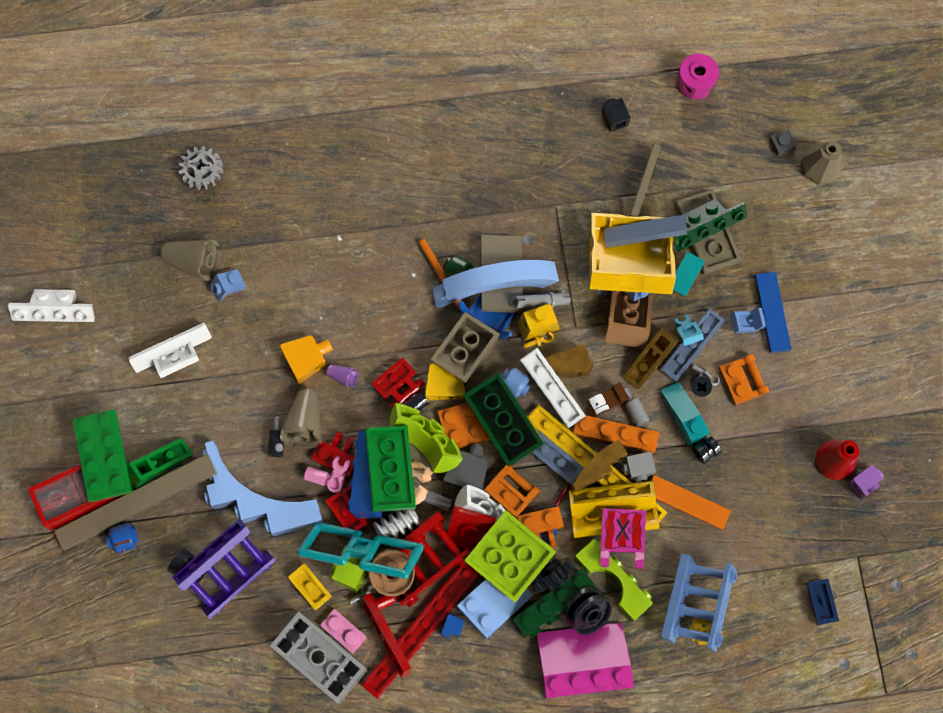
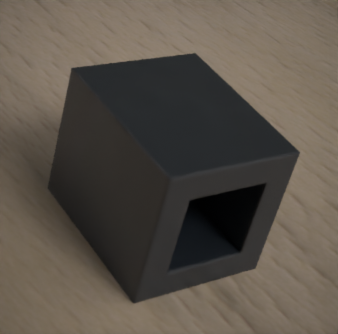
[602,97,631,132]

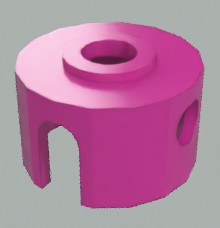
[677,54,719,99]

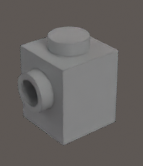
[622,452,656,483]

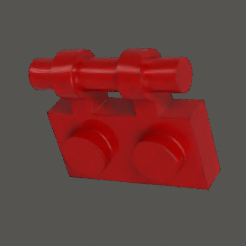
[371,357,426,409]

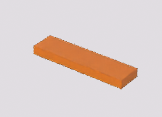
[651,475,731,531]

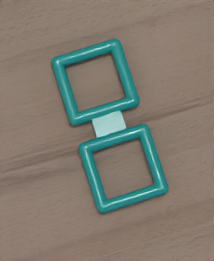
[297,522,424,579]

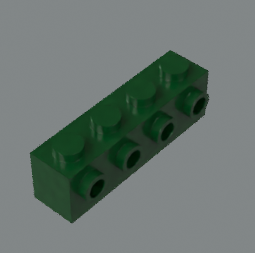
[512,568,596,639]

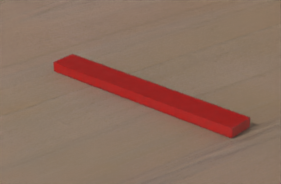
[361,551,481,699]

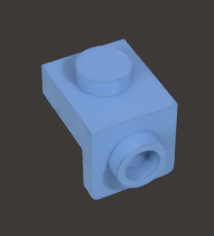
[210,269,246,301]
[730,308,766,334]

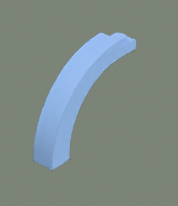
[432,260,559,308]

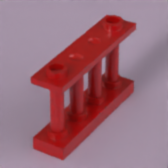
[387,512,470,607]

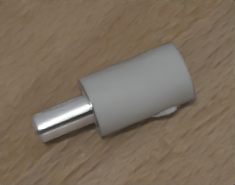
[624,388,650,427]

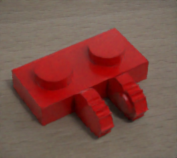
[311,431,356,478]

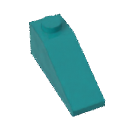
[660,382,710,447]

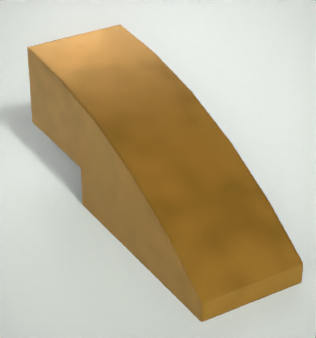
[571,439,627,493]

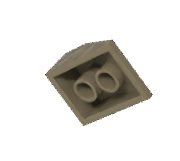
[430,312,500,383]

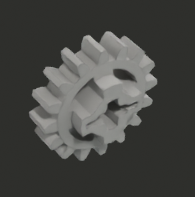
[179,146,223,190]

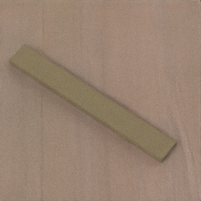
[55,454,218,551]

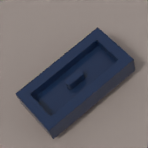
[806,579,839,626]

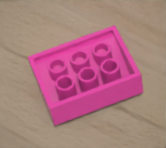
[537,623,634,699]

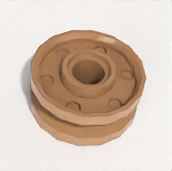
[369,549,415,596]

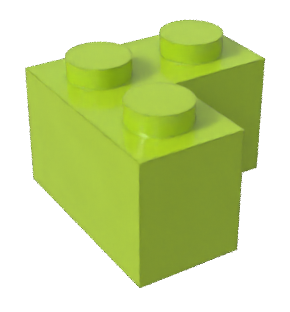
[330,545,375,593]

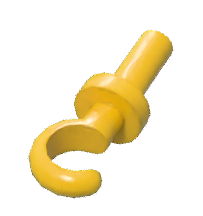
[523,332,554,349]

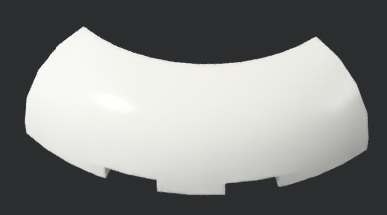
[455,485,505,524]

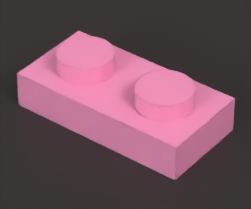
[320,609,367,654]

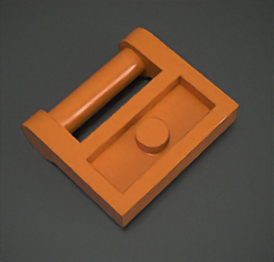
[719,354,770,406]
[484,464,540,518]

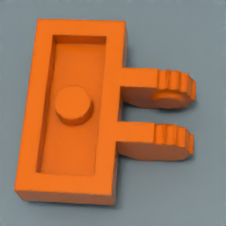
[518,506,564,547]

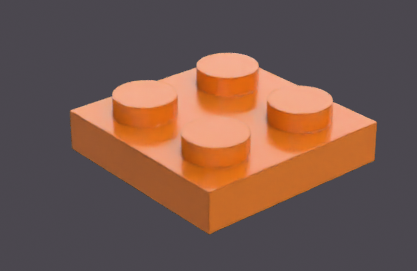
[437,402,490,449]

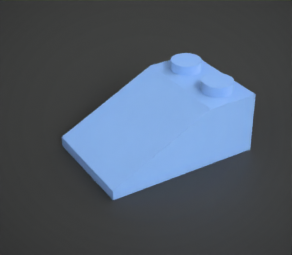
[457,579,533,640]

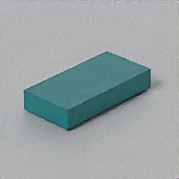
[673,251,705,297]

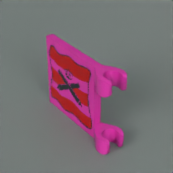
[600,508,646,569]

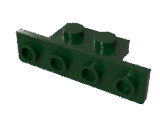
[673,199,747,252]

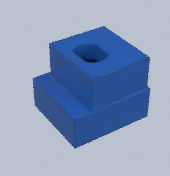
[441,614,465,639]

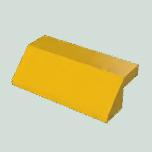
[569,481,659,538]

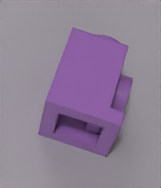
[848,465,884,500]

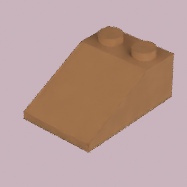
[605,291,653,349]

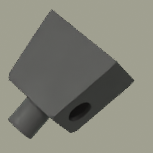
[443,443,488,490]

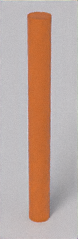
[418,239,462,311]

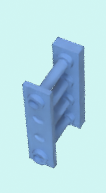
[661,554,737,652]

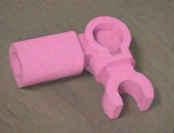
[304,457,350,492]

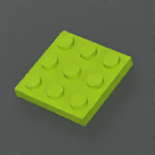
[465,510,556,603]

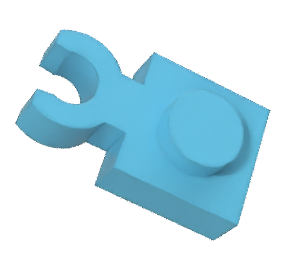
[675,315,704,346]

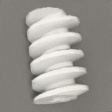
[373,509,421,539]

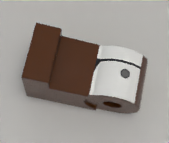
[586,382,629,417]

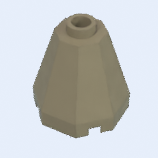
[800,141,844,185]

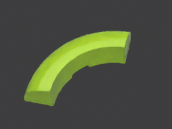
[389,403,462,473]

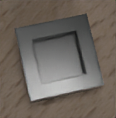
[769,129,797,156]

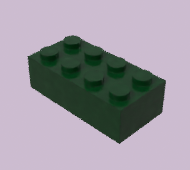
[463,372,546,467]

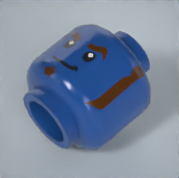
[105,523,139,553]

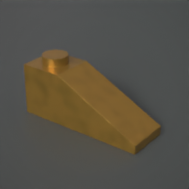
[623,326,680,389]
[525,344,594,378]

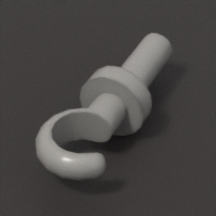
[691,364,720,386]
[349,584,379,605]

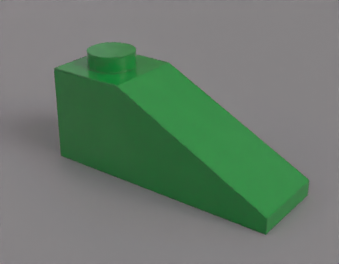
[128,438,193,491]

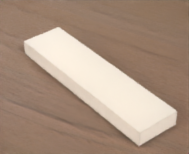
[520,348,585,428]

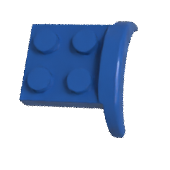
[458,293,517,340]

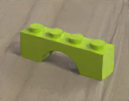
[574,539,653,622]

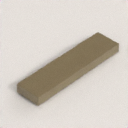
[630,144,661,217]

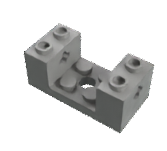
[270,611,367,705]

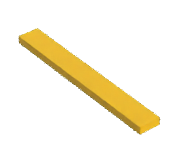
[529,404,668,522]

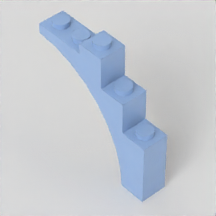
[203,441,323,536]

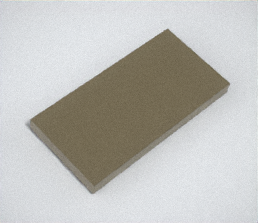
[675,189,742,275]
[481,235,523,313]

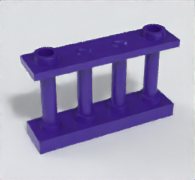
[172,519,276,619]

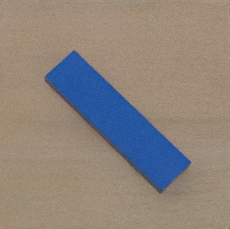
[755,272,792,354]

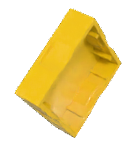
[589,213,676,294]

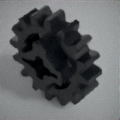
[531,557,575,593]

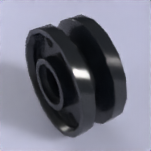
[564,587,612,635]

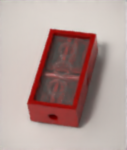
[28,464,127,531]

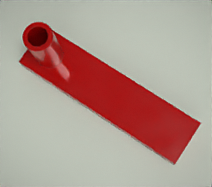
[361,593,411,679]

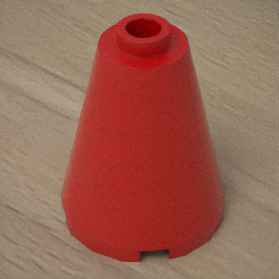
[815,439,860,481]

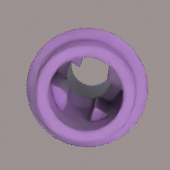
[327,364,359,388]

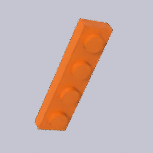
[573,415,659,454]

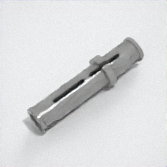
[512,292,571,309]

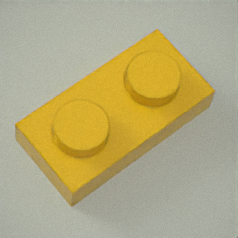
[288,563,332,611]

